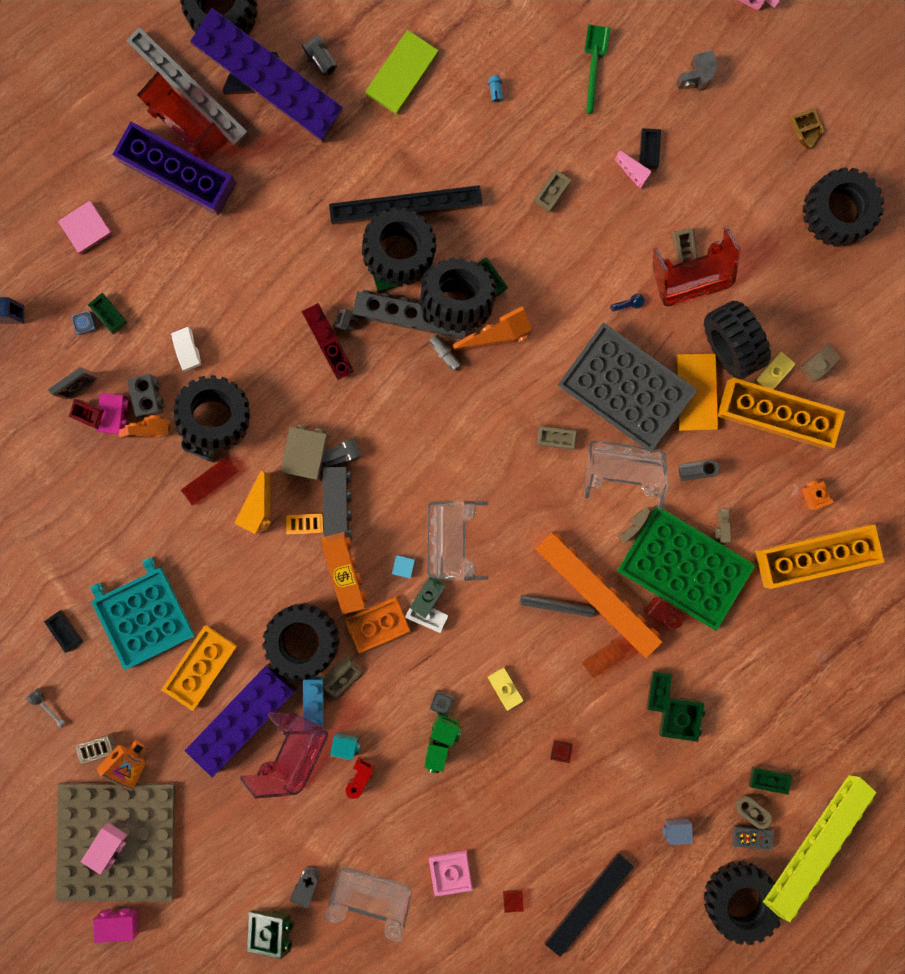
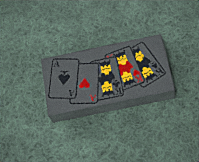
[732,825,774,850]

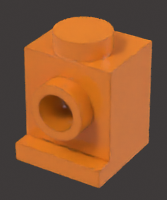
[801,479,834,510]

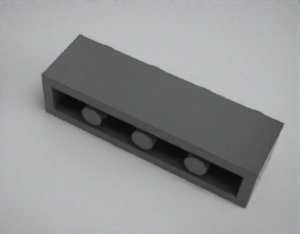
[323,467,352,540]

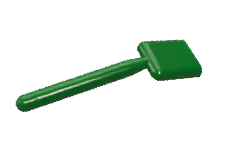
[584,24,611,114]

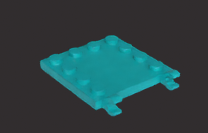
[90,557,196,671]

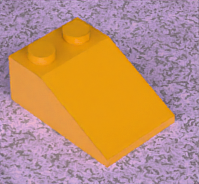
[234,471,271,534]

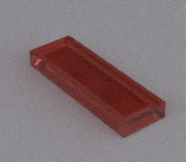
[181,456,239,505]

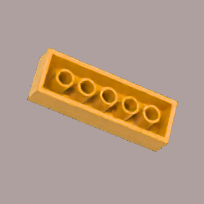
[717,378,845,450]
[755,524,884,589]

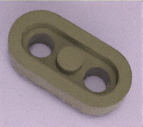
[735,795,772,829]

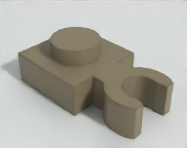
[715,509,731,542]

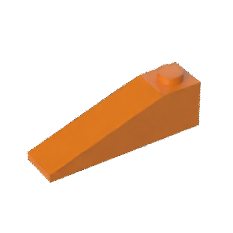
[453,306,532,351]

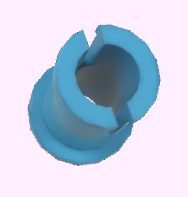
[488,75,504,102]

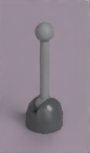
[26,688,65,728]

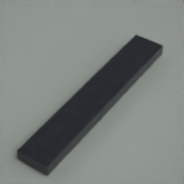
[545,853,634,957]

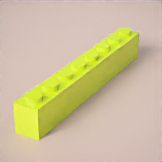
[763,775,877,922]

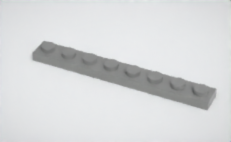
[126,27,249,148]

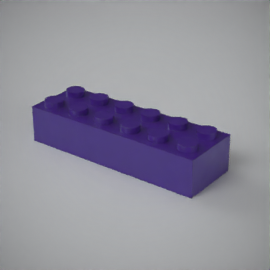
[112,121,237,216]
[184,662,297,778]

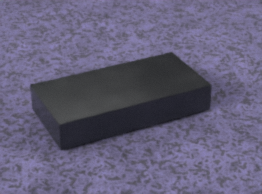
[639,128,661,169]
[44,610,83,653]

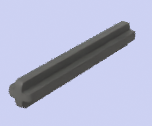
[519,595,595,617]

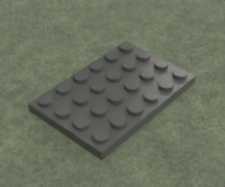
[558,322,698,452]

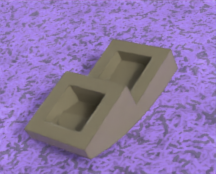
[618,508,650,543]

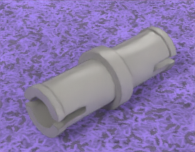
[428,334,461,371]

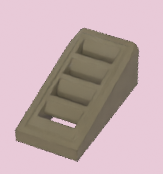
[672,228,699,270]
[75,733,117,764]

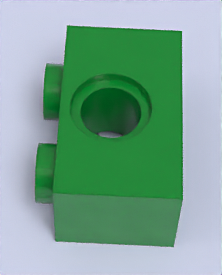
[430,713,462,747]
[424,738,448,773]

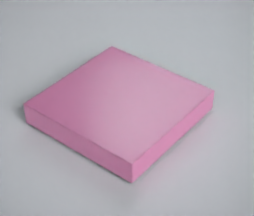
[58,201,112,254]
[429,850,473,897]

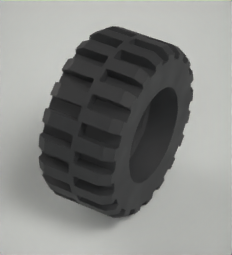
[180,0,258,34]
[802,167,884,247]
[362,208,437,286]
[420,258,496,333]
[704,301,771,379]
[173,375,250,453]
[262,603,339,680]
[703,861,782,945]

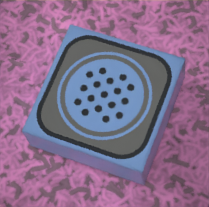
[71,311,97,335]

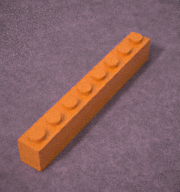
[534,532,662,658]

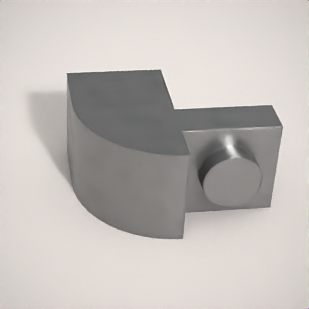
[676,50,717,91]

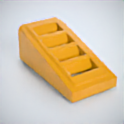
[286,513,324,534]

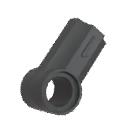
[302,34,337,76]
[323,438,362,467]
[678,460,719,481]

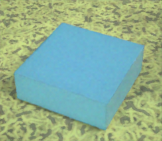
[392,555,415,578]

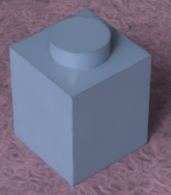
[662,819,693,845]

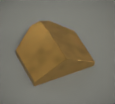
[788,108,825,149]

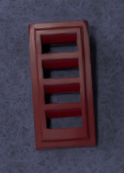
[69,399,104,429]

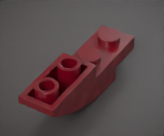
[301,303,355,380]

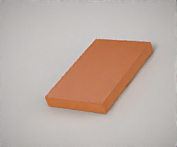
[344,596,412,654]

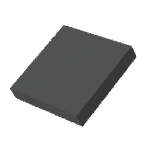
[48,367,97,399]

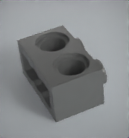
[127,374,164,418]

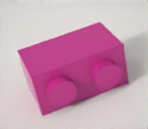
[96,393,131,435]
[93,908,139,943]

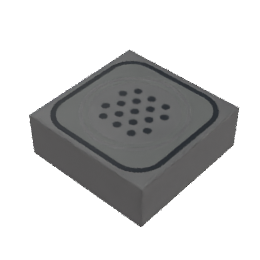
[429,690,454,716]

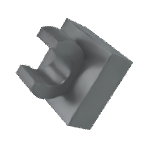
[333,309,357,330]

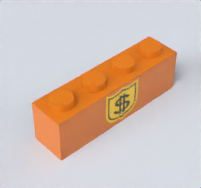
[321,532,368,615]

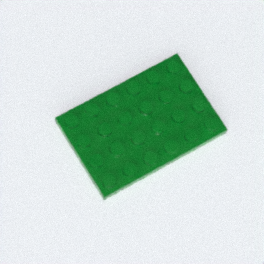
[616,505,756,631]

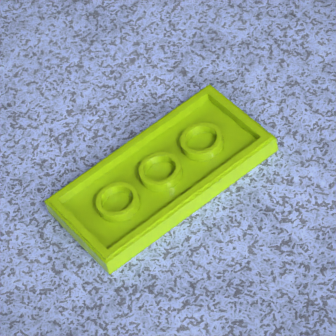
[365,30,439,115]

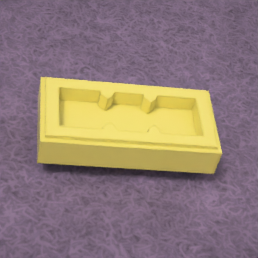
[755,352,795,390]
[487,667,523,711]

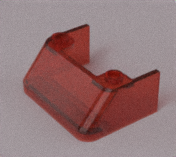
[137,71,228,157]
[653,226,740,307]

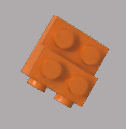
[119,415,171,438]

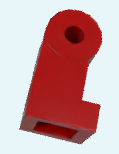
[345,757,375,799]

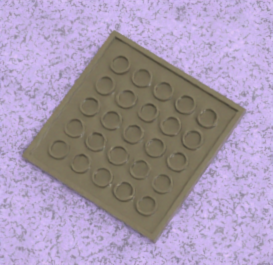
[56,782,175,902]

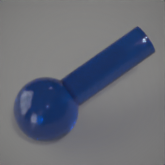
[610,293,645,312]

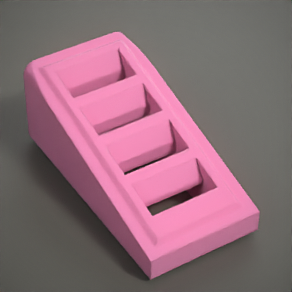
[615,151,651,189]

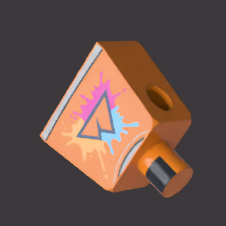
[97,740,146,791]

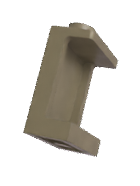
[280,425,331,481]

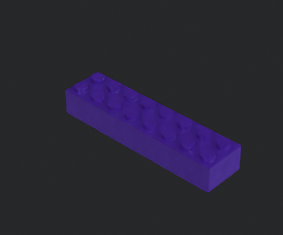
[190,8,343,142]

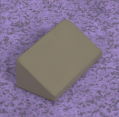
[323,656,363,699]

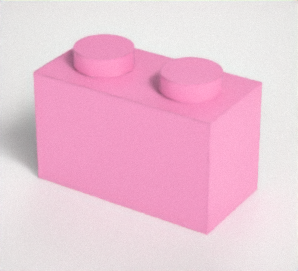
[81,823,128,875]

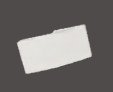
[171,327,201,372]

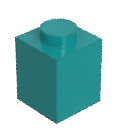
[330,733,361,760]

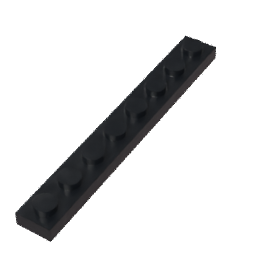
[329,185,482,225]

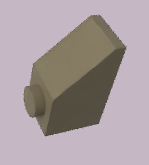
[799,343,840,382]

